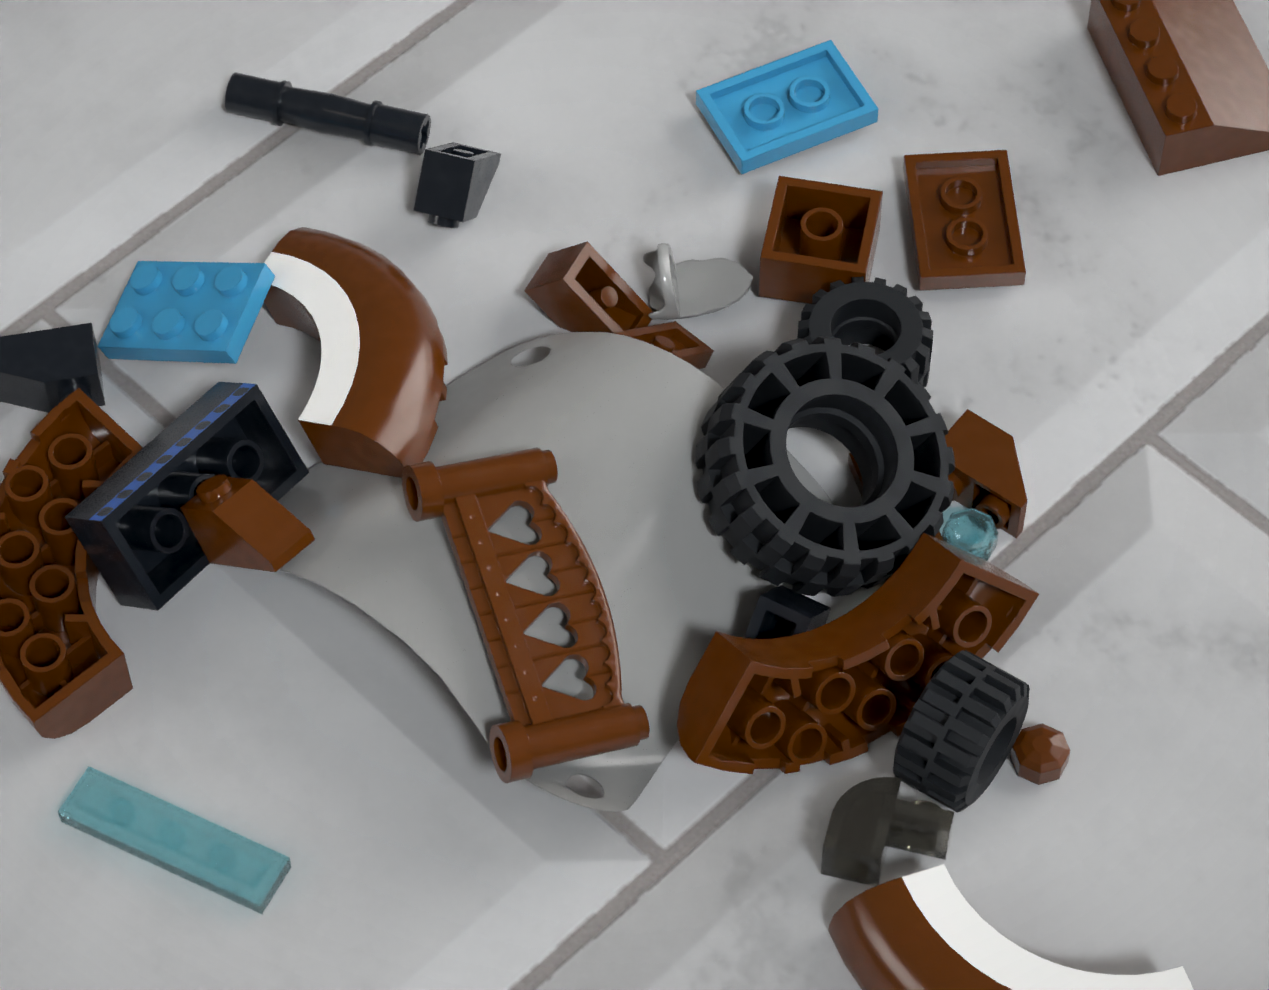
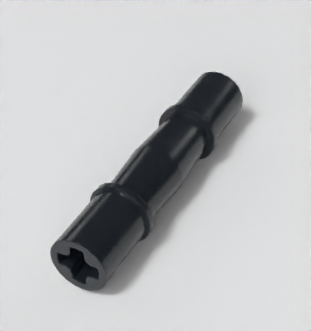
[225,72,431,155]

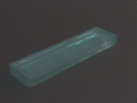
[58,766,291,914]

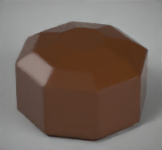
[1010,723,1070,785]

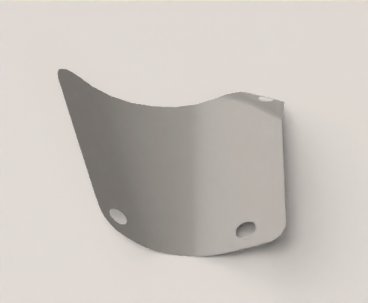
[278,332,832,812]

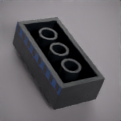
[65,382,309,611]

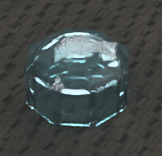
[942,508,998,561]

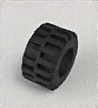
[797,276,933,387]
[893,650,1030,813]

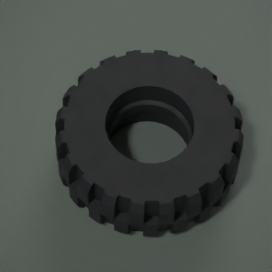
[695,336,955,597]

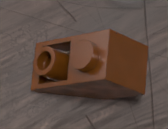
[945,409,1027,539]

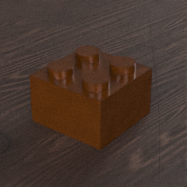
[759,176,883,304]

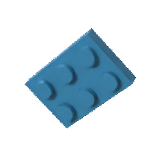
[696,40,879,174]
[98,261,275,364]

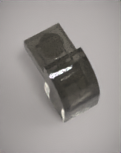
[821,777,954,887]

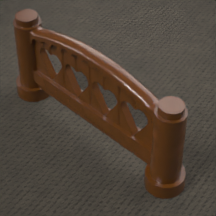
[402,447,650,783]

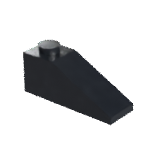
[0,323,105,413]

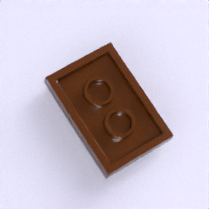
[903,150,1026,291]

